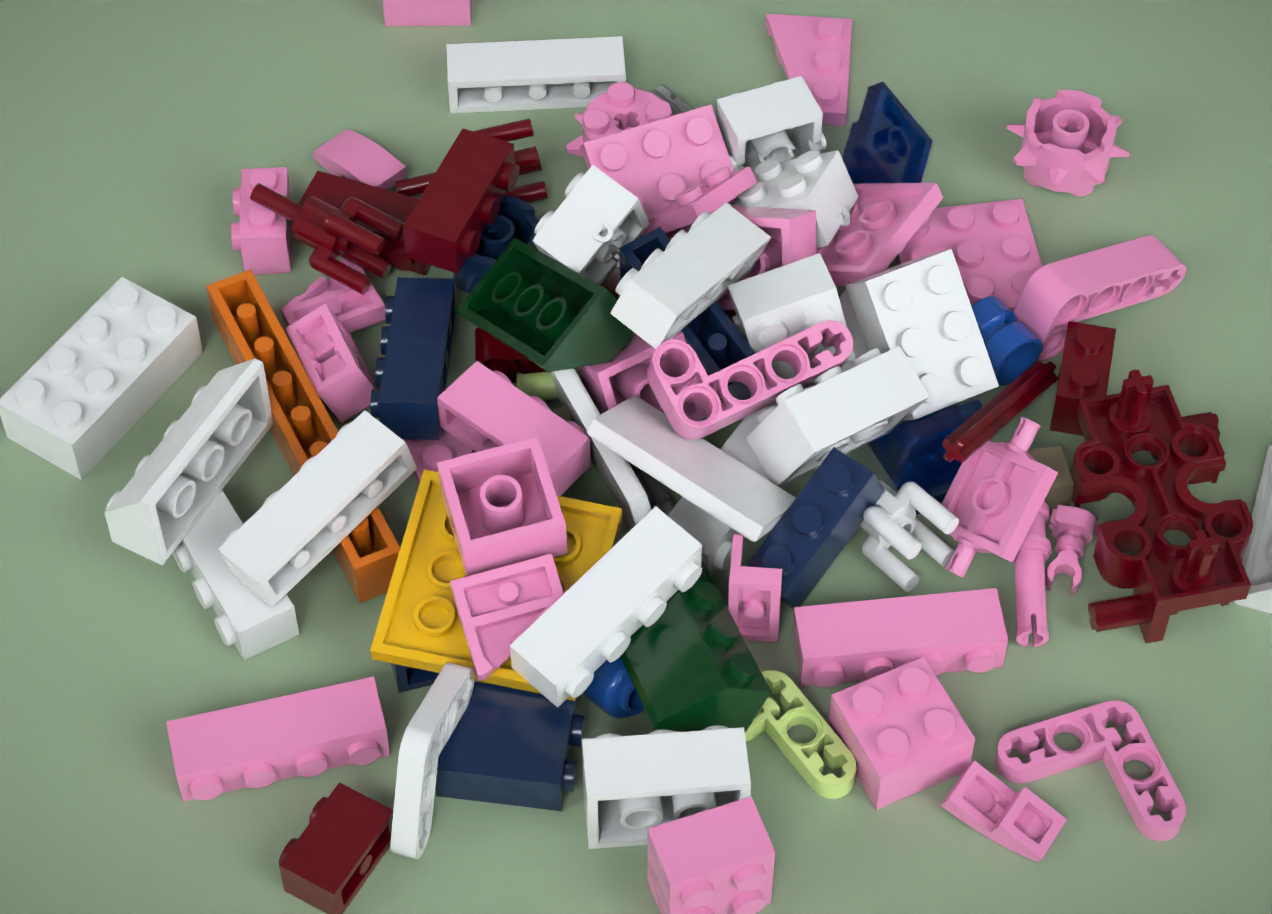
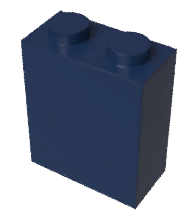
[435,682,586,811]

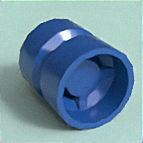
[971,296,1043,386]

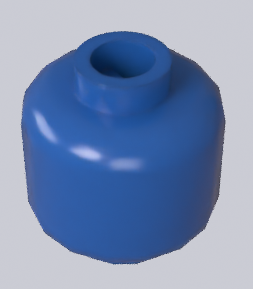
[583,657,645,719]

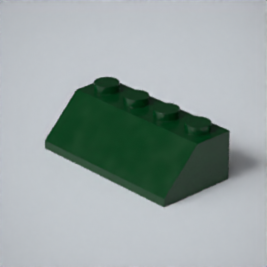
[455,238,634,372]
[620,559,771,733]

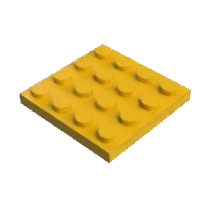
[370,469,622,701]

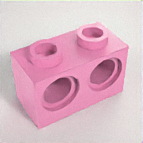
[285,303,378,423]

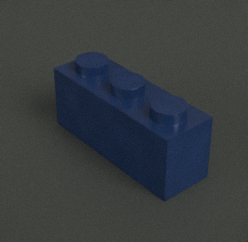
[746,447,885,610]

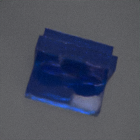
[842,82,933,184]
[868,399,983,515]

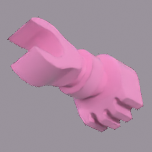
[1045,505,1097,596]

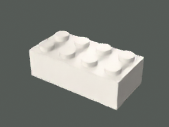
[0,277,203,480]

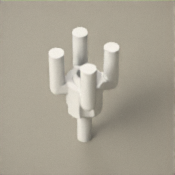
[817,468,959,592]

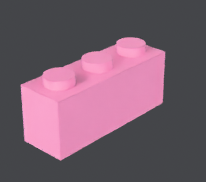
[437,361,591,496]

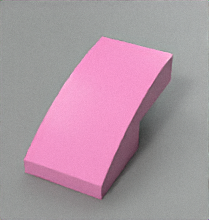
[312,129,406,190]
[940,760,1067,862]

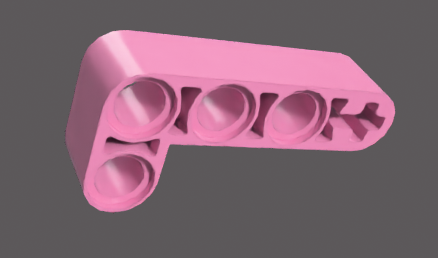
[1013,235,1187,361]
[647,320,853,440]

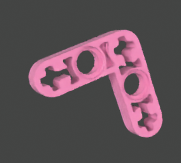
[995,700,1187,841]

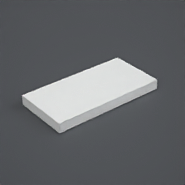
[550,368,651,529]
[587,395,796,542]

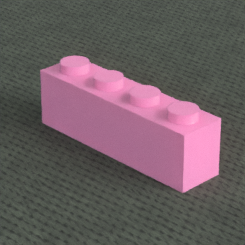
[792,588,1008,688]
[166,676,390,802]

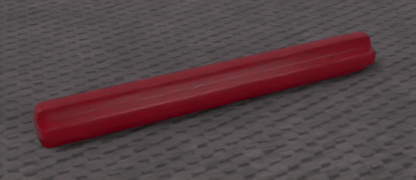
[942,360,1058,463]

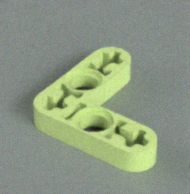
[674,670,857,799]

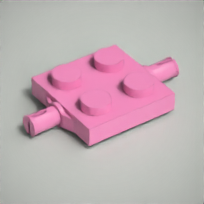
[932,417,1058,578]

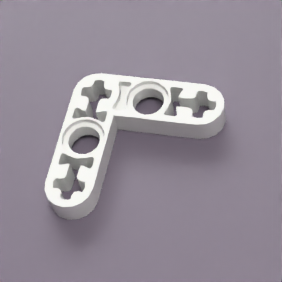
[390,662,475,860]

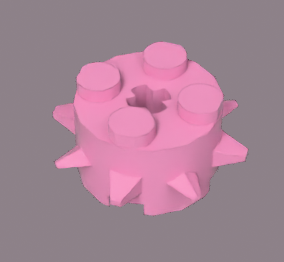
[566,82,672,160]
[1007,90,1130,197]

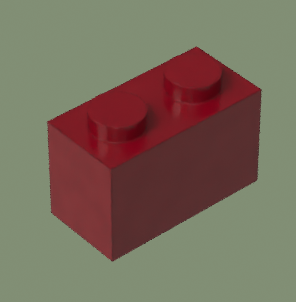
[1050,321,1116,436]
[279,782,393,914]

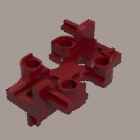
[1071,370,1253,644]

